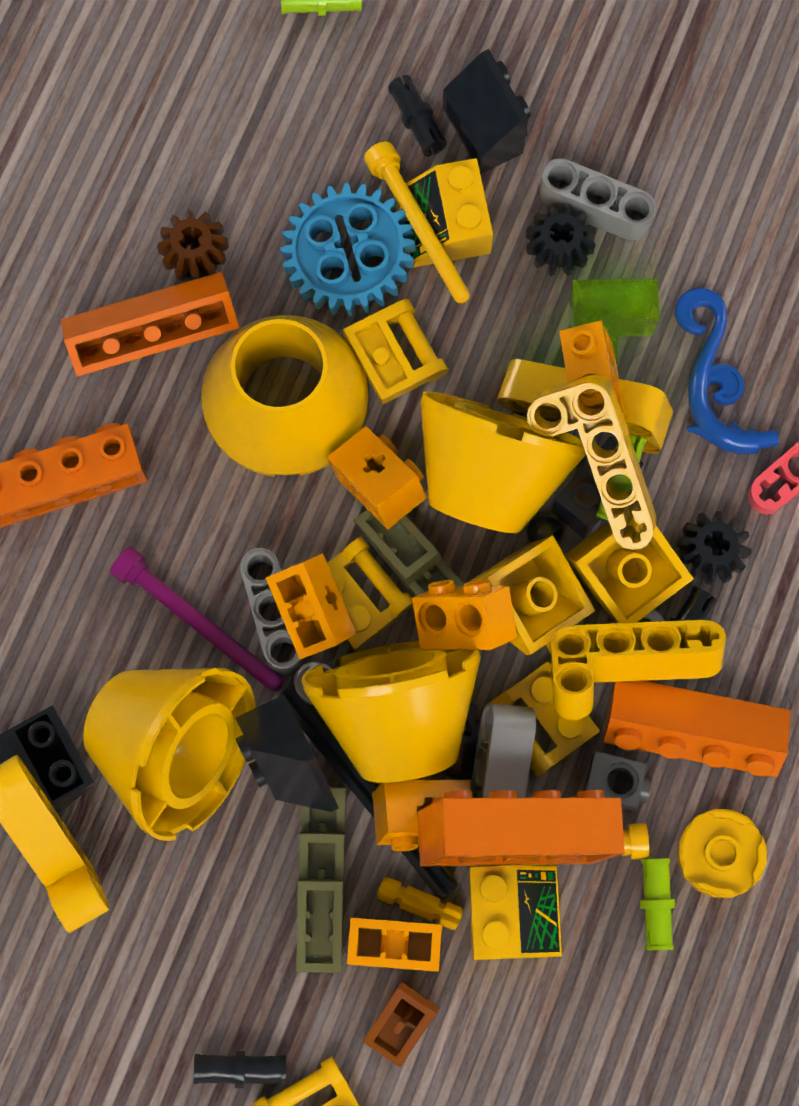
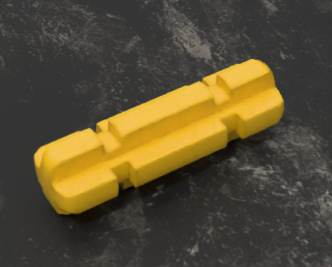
[377,877,463,930]

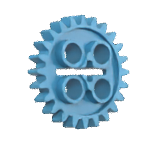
[280,183,416,316]

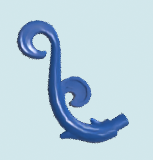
[674,288,779,455]

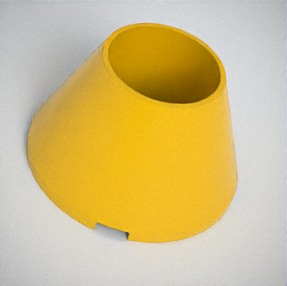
[201,315,369,477]
[420,391,586,534]
[301,640,481,783]
[83,668,256,841]

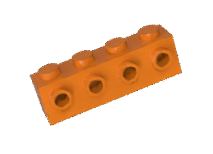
[60,272,239,377]
[0,423,148,528]
[603,681,791,778]

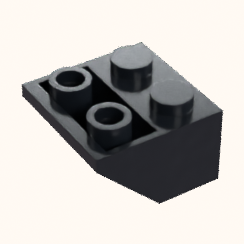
[442,49,530,174]
[0,705,95,813]

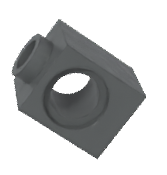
[583,751,652,812]

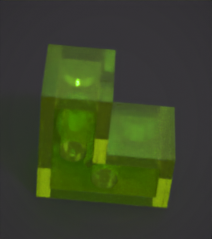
[569,279,659,365]

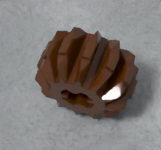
[157,209,229,280]

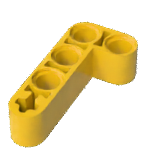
[497,359,673,454]
[527,375,657,550]
[551,620,726,720]
[0,755,110,934]

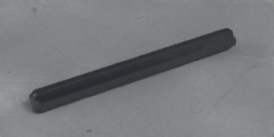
[278,684,458,899]

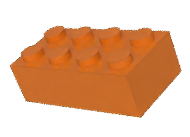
[418,790,625,866]

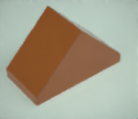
[363,982,440,1067]

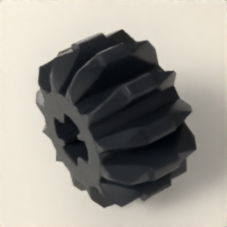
[526,204,596,276]
[676,511,752,585]

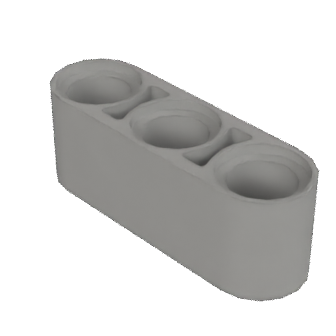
[539,158,656,241]
[240,548,305,676]
[471,703,536,798]

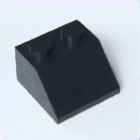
[235,694,339,812]

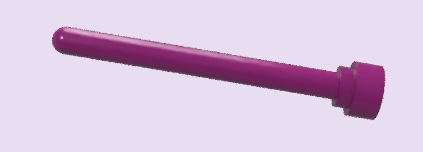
[110,546,283,691]

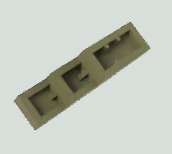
[354,510,464,597]
[296,786,346,973]

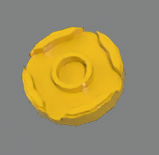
[677,809,767,898]

